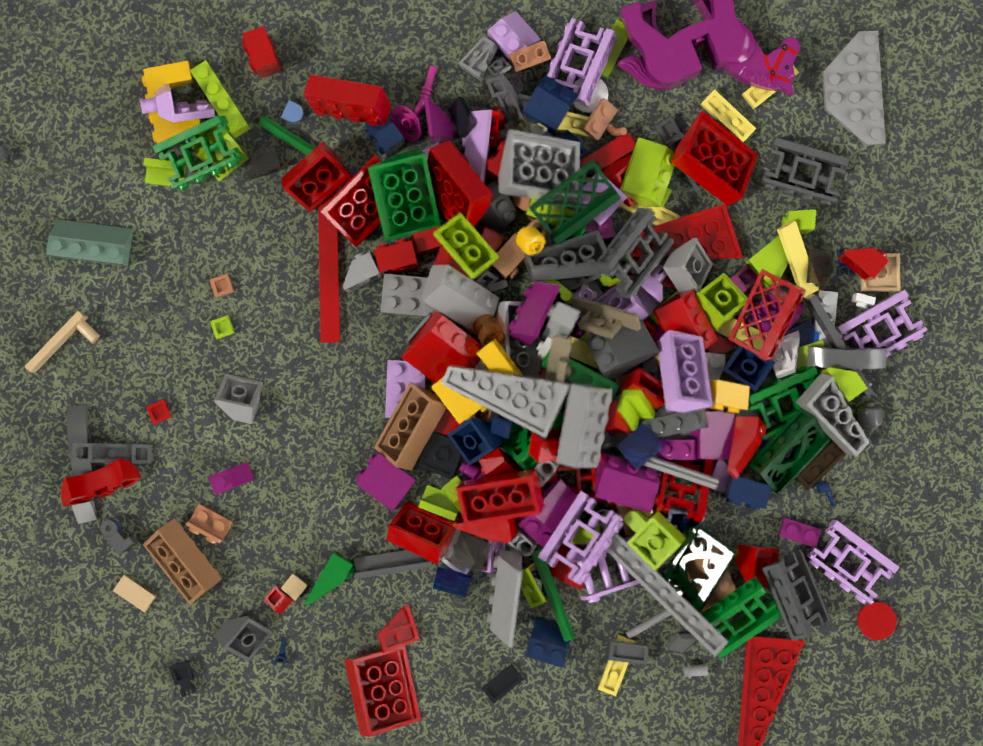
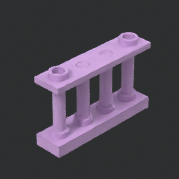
[572,536,639,603]

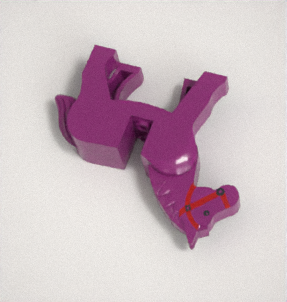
[618,0,800,97]

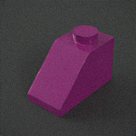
[208,462,255,495]

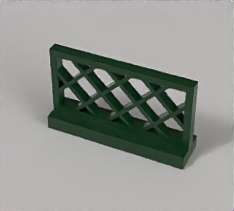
[529,159,621,245]

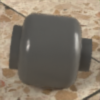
[857,401,883,430]

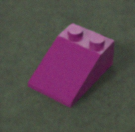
[517,478,578,548]

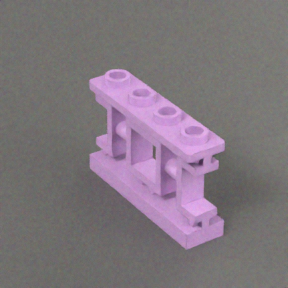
[547,18,617,107]
[836,290,927,357]
[538,491,623,585]
[806,519,899,604]

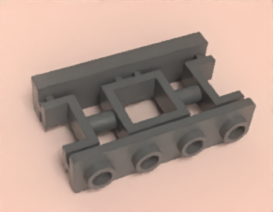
[760,137,850,207]
[594,208,674,298]
[762,549,830,641]

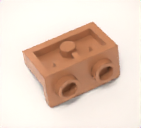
[509,41,551,74]
[186,504,233,544]

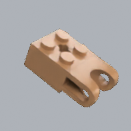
[491,219,547,280]

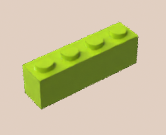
[190,60,251,138]

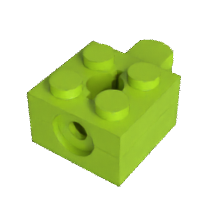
[625,509,686,571]

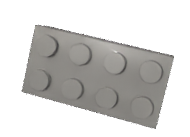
[380,274,451,320]
[556,384,612,468]

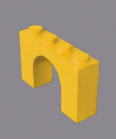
[142,61,205,144]
[431,338,524,424]

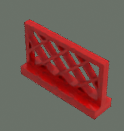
[728,269,806,361]

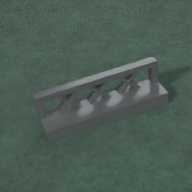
[354,550,433,579]

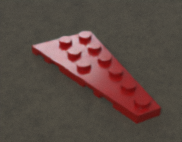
[630,204,743,259]
[738,636,805,746]

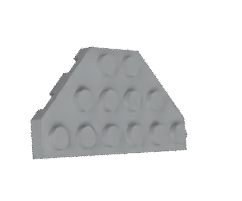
[822,31,886,146]

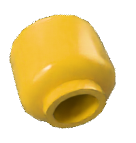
[516,226,545,255]

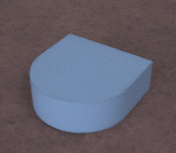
[281,100,304,123]

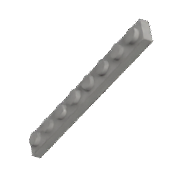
[606,532,728,656]

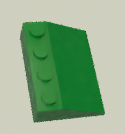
[368,148,441,241]

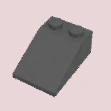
[586,320,659,380]

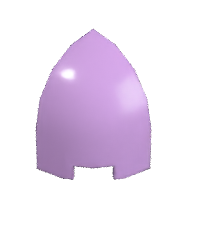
[709,459,730,493]

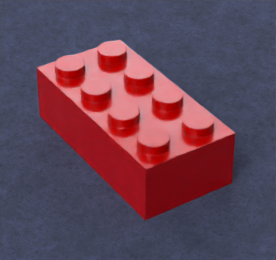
[303,74,392,126]
[456,469,545,525]

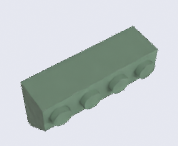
[46,219,133,267]

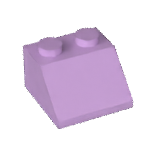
[487,11,541,64]

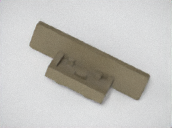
[571,296,641,339]
[545,336,572,416]

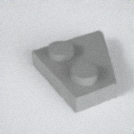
[458,36,498,81]

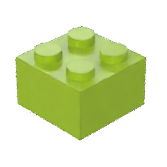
[696,273,748,331]

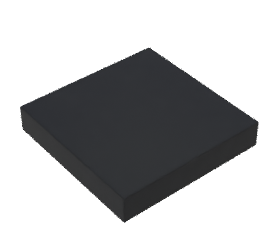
[417,431,462,479]

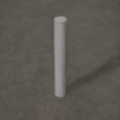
[626,609,672,639]

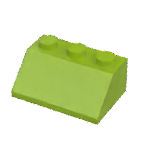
[620,138,675,207]
[433,213,499,279]

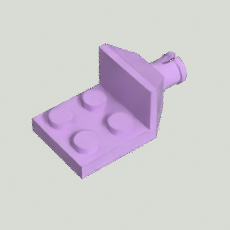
[140,84,215,122]
[636,264,668,321]

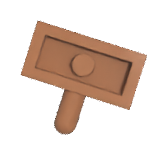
[581,98,627,141]

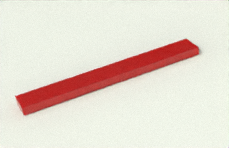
[318,190,340,343]

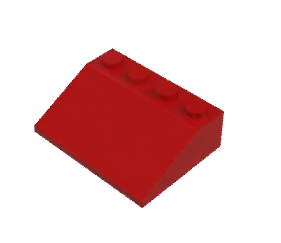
[671,111,758,206]
[427,140,492,227]
[320,155,381,247]
[401,311,483,383]
[344,646,421,737]

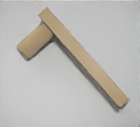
[24,311,100,373]

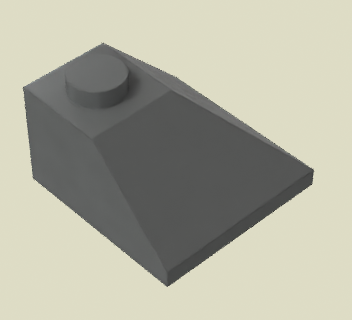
[214,616,274,662]

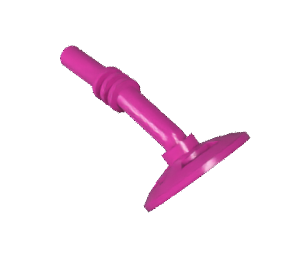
[392,66,437,141]

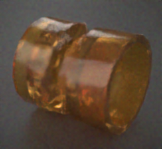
[473,314,505,347]

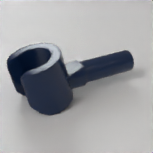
[836,249,850,276]
[816,482,837,506]
[274,638,287,666]

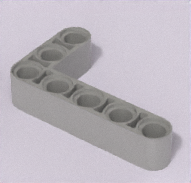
[508,460,559,556]

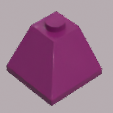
[424,98,457,144]

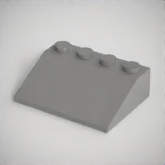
[499,130,580,203]
[487,550,523,647]

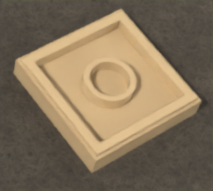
[861,253,901,292]

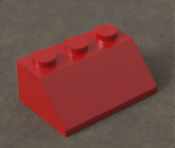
[282,142,351,212]
[653,289,719,350]
[387,501,456,564]

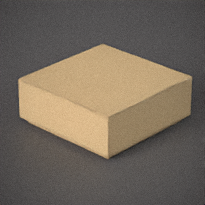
[281,573,308,601]

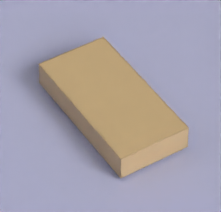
[113,574,156,613]

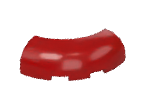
[61,458,141,506]

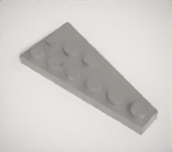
[441,365,571,438]

